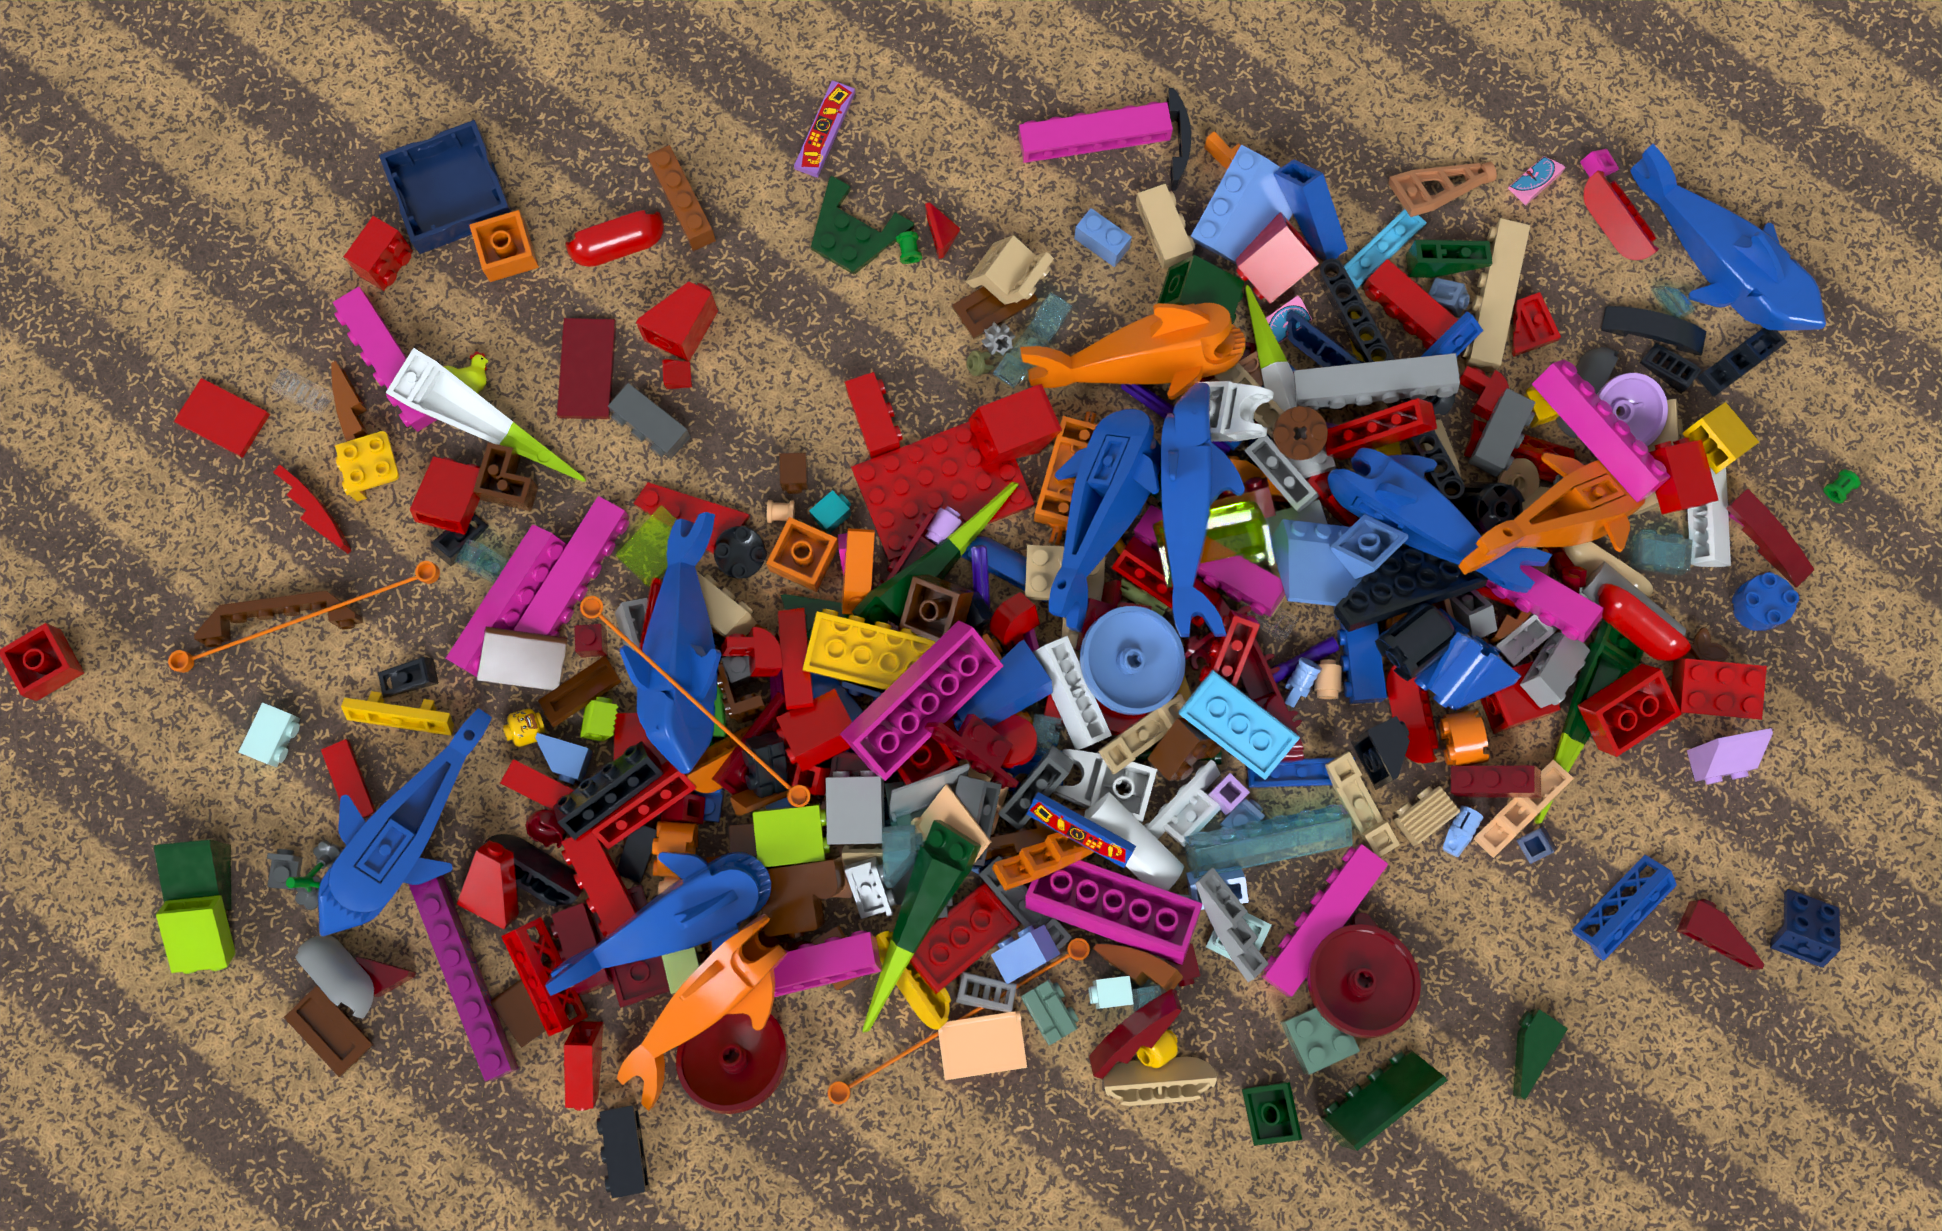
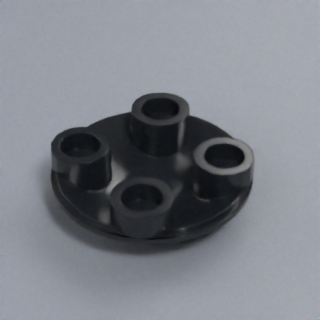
[714,526,767,579]

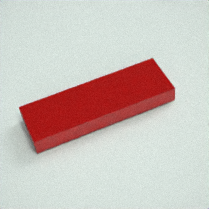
[321,739,376,819]

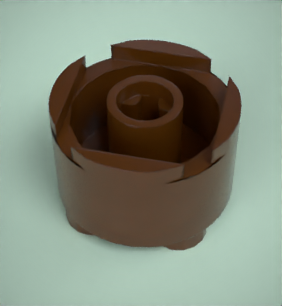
[1273,406,1328,460]

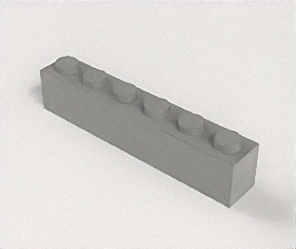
[1294,353,1460,410]

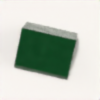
[1242,1081,1303,1146]

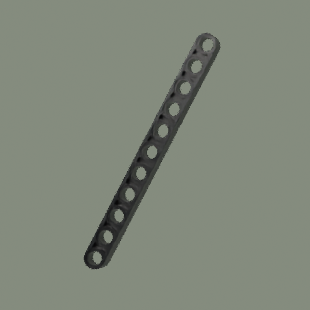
[1319,258,1465,506]

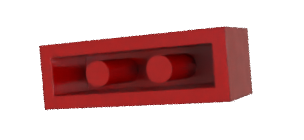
[845,372,903,459]

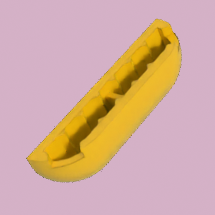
[875,931,951,1030]

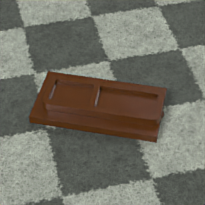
[952,286,1038,340]
[538,656,622,727]
[283,985,374,1077]

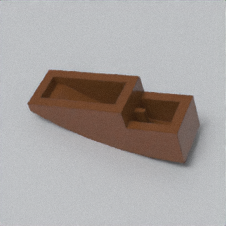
[1093,944,1183,992]

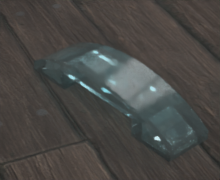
[993,292,1072,389]

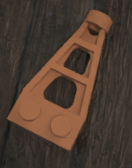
[1389,162,1497,217]

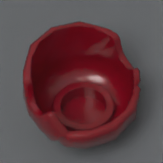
[525,809,567,848]

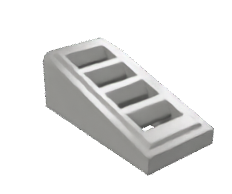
[956,972,1017,1013]

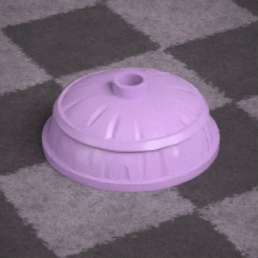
[1597,373,1668,446]

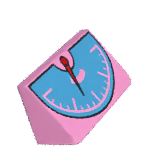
[1508,156,1566,206]
[1266,295,1312,344]

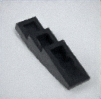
[1697,328,1787,397]

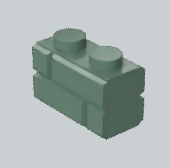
[1021,979,1079,1046]

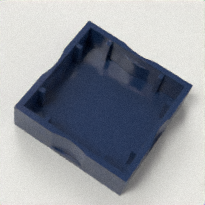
[379,120,512,254]

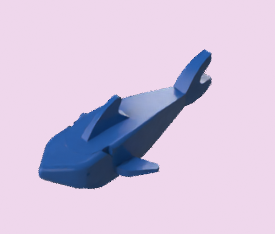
[1630,144,1826,331]
[1161,382,1245,637]
[620,512,721,774]
[318,708,492,936]

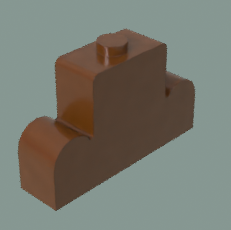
[761,857,845,938]

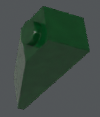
[1406,240,1493,278]
[1513,1009,1568,1100]

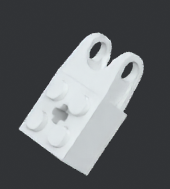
[1185,381,1274,441]
[1053,749,1157,823]

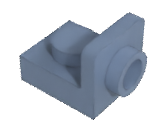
[1428,278,1470,317]
[1220,798,1265,843]

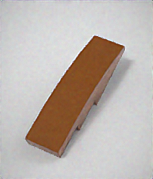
[331,361,369,441]

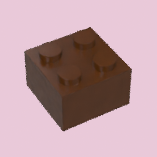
[899,574,974,642]

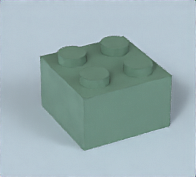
[1280,1006,1360,1075]

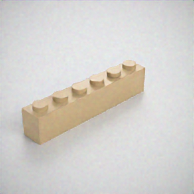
[1462,218,1530,373]

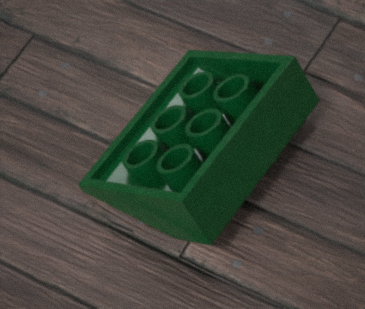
[1320,1050,1448,1151]

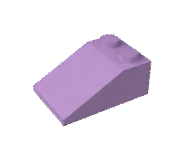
[1687,728,1773,785]

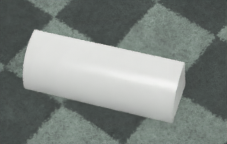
[1688,466,1731,567]
[1033,636,1112,750]
[1084,792,1184,891]

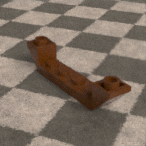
[194,590,363,647]

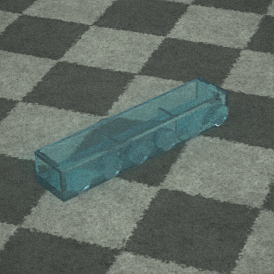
[1184,804,1353,879]

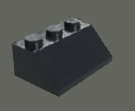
[1351,716,1410,790]

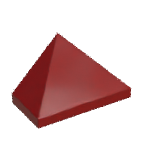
[925,202,960,259]

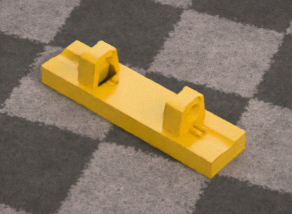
[341,691,454,736]

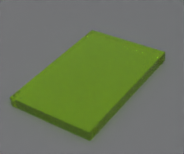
[616,505,677,587]

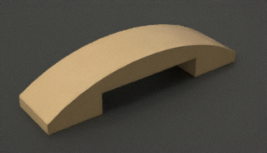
[1098,693,1186,774]
[1325,751,1400,857]

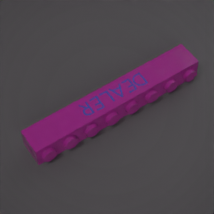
[409,875,519,1082]

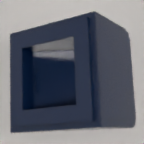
[1516,826,1557,864]

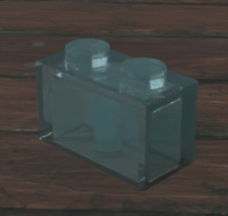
[1629,529,1693,576]

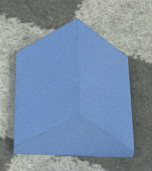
[1331,514,1408,579]

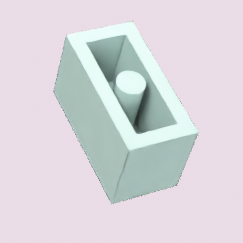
[239,703,300,768]
[1088,976,1133,1009]

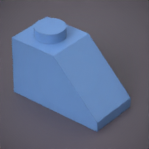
[535,733,593,785]

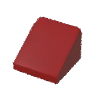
[662,359,692,389]

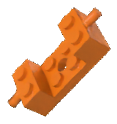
[1034,411,1097,546]

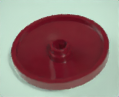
[1307,924,1421,1038]
[676,1013,788,1114]

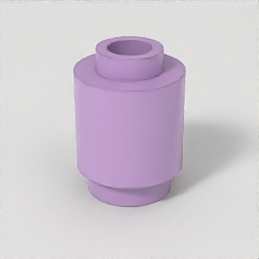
[925,506,962,545]

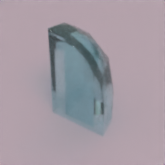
[1651,286,1696,319]

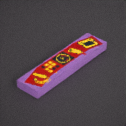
[794,80,855,178]

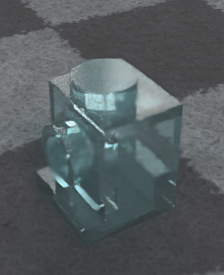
[1033,714,1063,757]

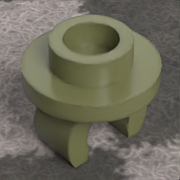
[966,350,994,376]

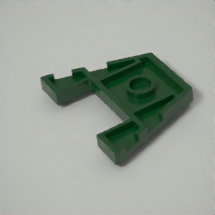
[811,175,914,275]

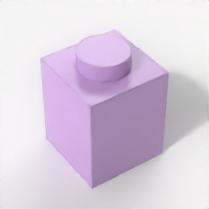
[1208,773,1250,815]

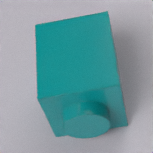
[809,490,851,535]

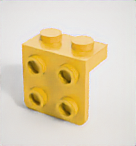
[335,431,399,502]

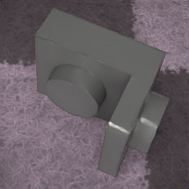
[267,849,303,890]

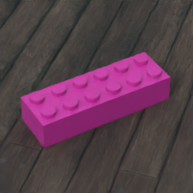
[840,621,1003,781]
[1025,860,1203,965]

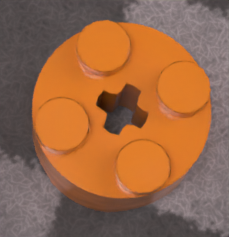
[1438,709,1489,766]
[652,821,698,878]

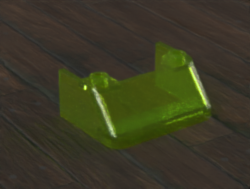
[1153,502,1275,588]

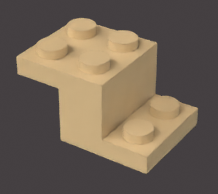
[965,235,1054,305]
[1025,545,1105,601]

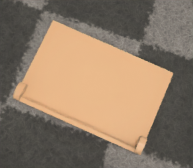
[911,784,991,863]
[938,1011,1027,1080]

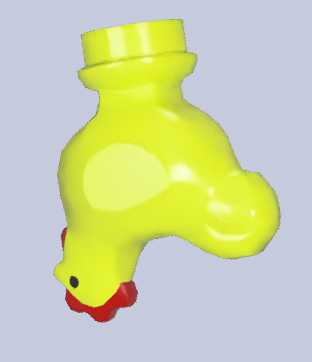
[443,352,488,394]

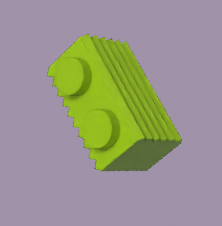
[580,697,619,742]

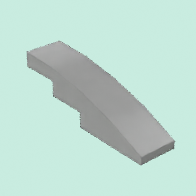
[1195,867,1269,982]

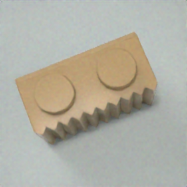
[1393,786,1460,846]

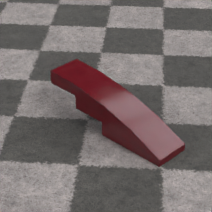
[1726,488,1815,588]
[1089,989,1182,1079]

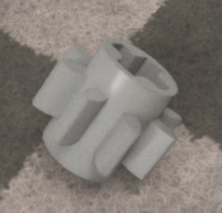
[982,322,1015,356]

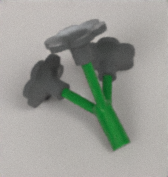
[286,840,342,910]

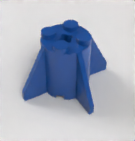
[1414,608,1521,711]

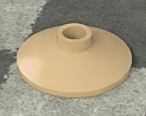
[1498,458,1539,503]

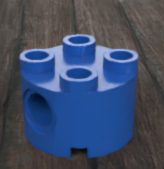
[1732,572,1799,631]

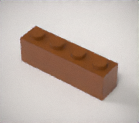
[647,145,716,251]

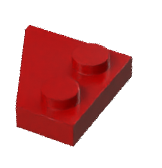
[1512,292,1561,357]

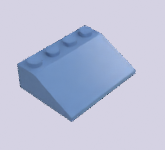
[1191,145,1293,265]
[1270,519,1363,606]

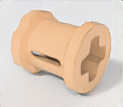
[767,500,795,523]

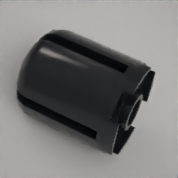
[1454,482,1525,535]
[1375,603,1456,681]

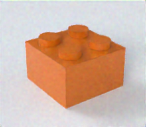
[469,210,539,282]
[766,517,839,592]

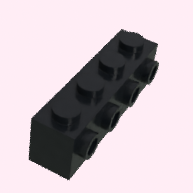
[553,741,664,840]

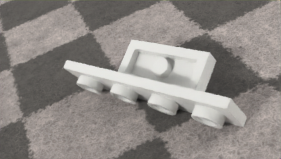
[1144,760,1221,847]

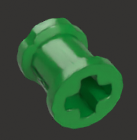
[896,231,923,264]
[1823,469,1861,504]

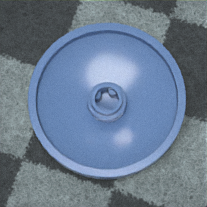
[1080,606,1185,715]

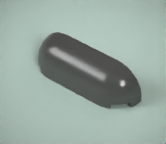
[1556,347,1619,439]

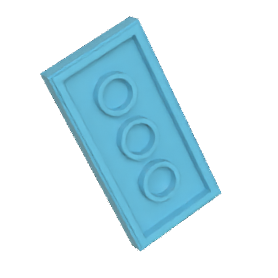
[1178,669,1300,780]

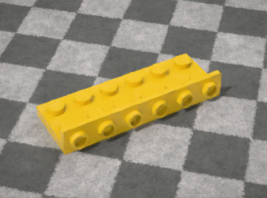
[802,609,936,690]

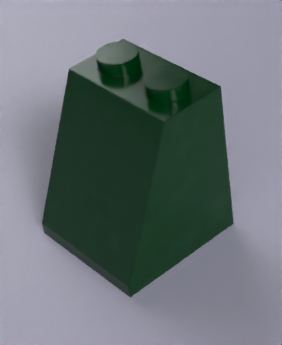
[1157,255,1245,324]
[154,840,231,911]

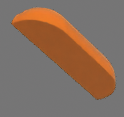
[686,725,752,793]

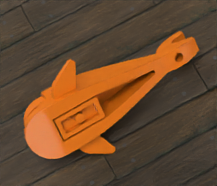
[1020,303,1246,400]
[1458,453,1645,574]
[617,914,787,1111]

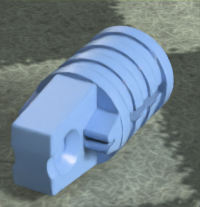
[1284,657,1322,708]
[1443,805,1484,857]

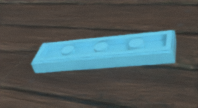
[1344,209,1427,290]

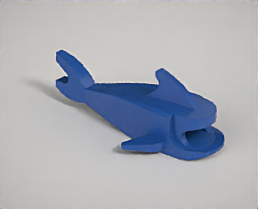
[1049,409,1161,633]
[1327,448,1552,593]
[545,851,771,996]

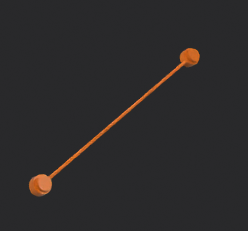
[168,561,440,673]
[580,596,810,807]
[828,938,1090,1105]

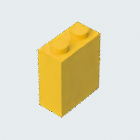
[1682,402,1759,474]

